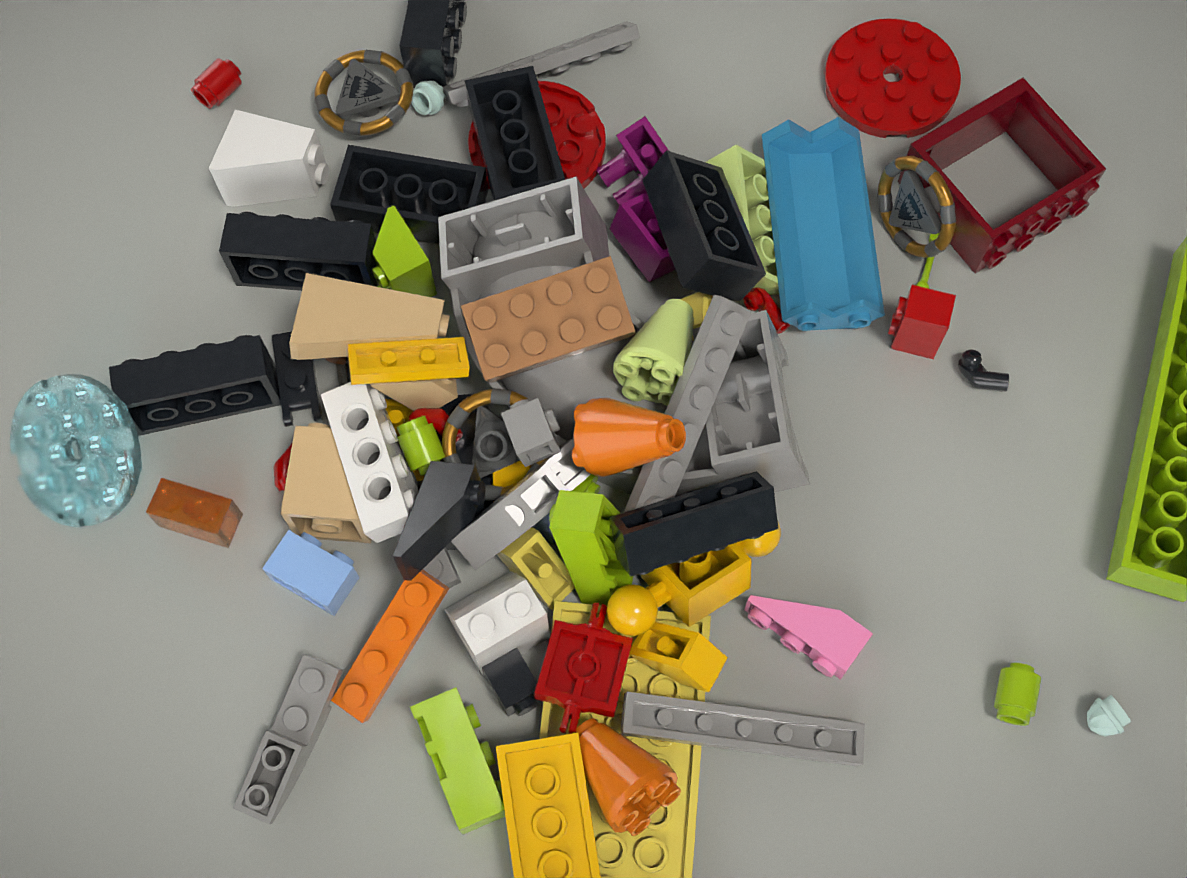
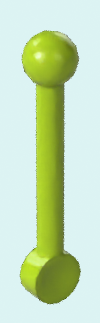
[916,233,940,288]

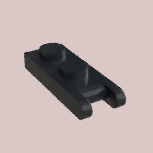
[271,331,322,427]

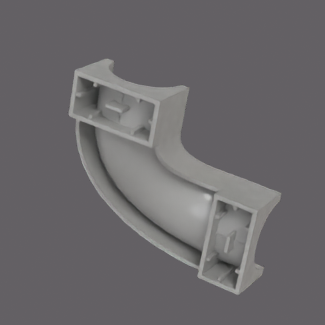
[438,177,810,496]

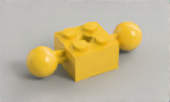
[607,522,781,636]

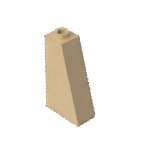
[289,273,450,360]

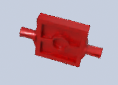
[535,603,633,734]

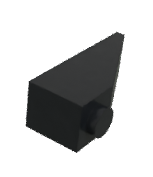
[393,461,486,581]

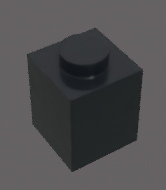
[482,648,538,717]

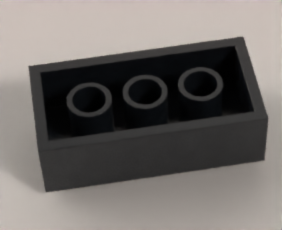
[399,0,467,88]
[465,66,565,201]
[330,145,489,244]
[642,150,766,302]
[219,212,378,291]
[109,335,281,436]

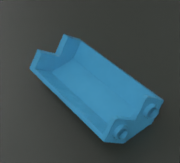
[762,117,885,331]

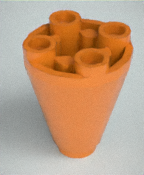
[572,398,686,477]
[576,718,681,836]

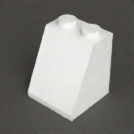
[209,110,329,207]
[445,571,550,677]

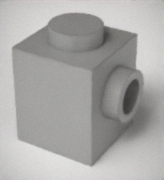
[501,398,561,467]

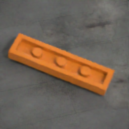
[331,569,450,723]

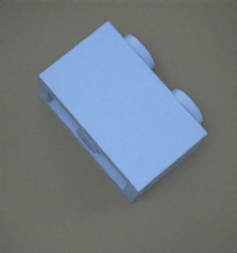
[262,530,359,616]

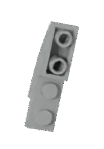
[451,438,591,570]
[233,654,343,824]

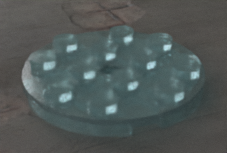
[10,374,142,527]

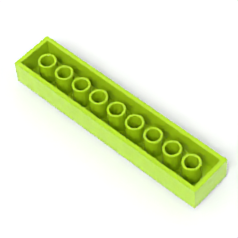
[1106,236,1187,602]

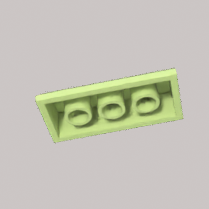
[706,145,779,295]

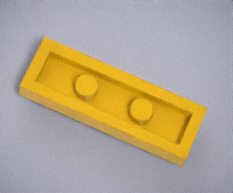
[348,337,470,385]

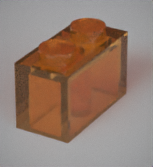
[146,478,243,548]

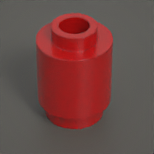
[191,58,242,109]

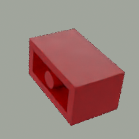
[887,284,956,359]

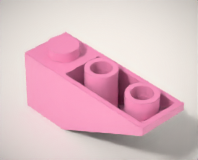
[744,595,873,680]

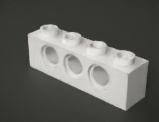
[321,382,417,543]

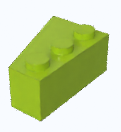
[549,490,634,606]
[410,687,505,835]

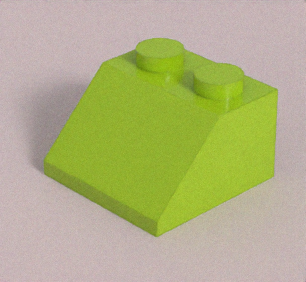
[372,205,437,297]

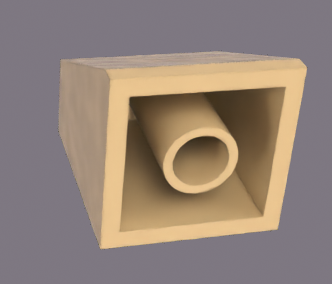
[280,423,372,543]

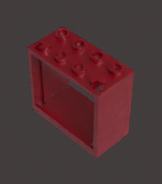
[898,77,1106,274]

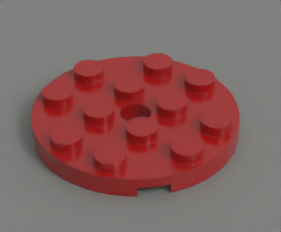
[824,18,961,138]
[468,81,606,189]

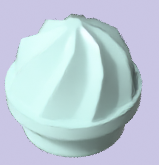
[411,81,446,115]
[1087,695,1131,737]

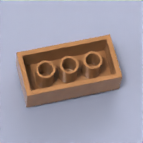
[461,256,636,383]

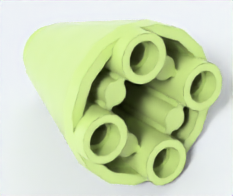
[613,299,694,406]

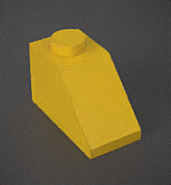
[630,622,728,692]

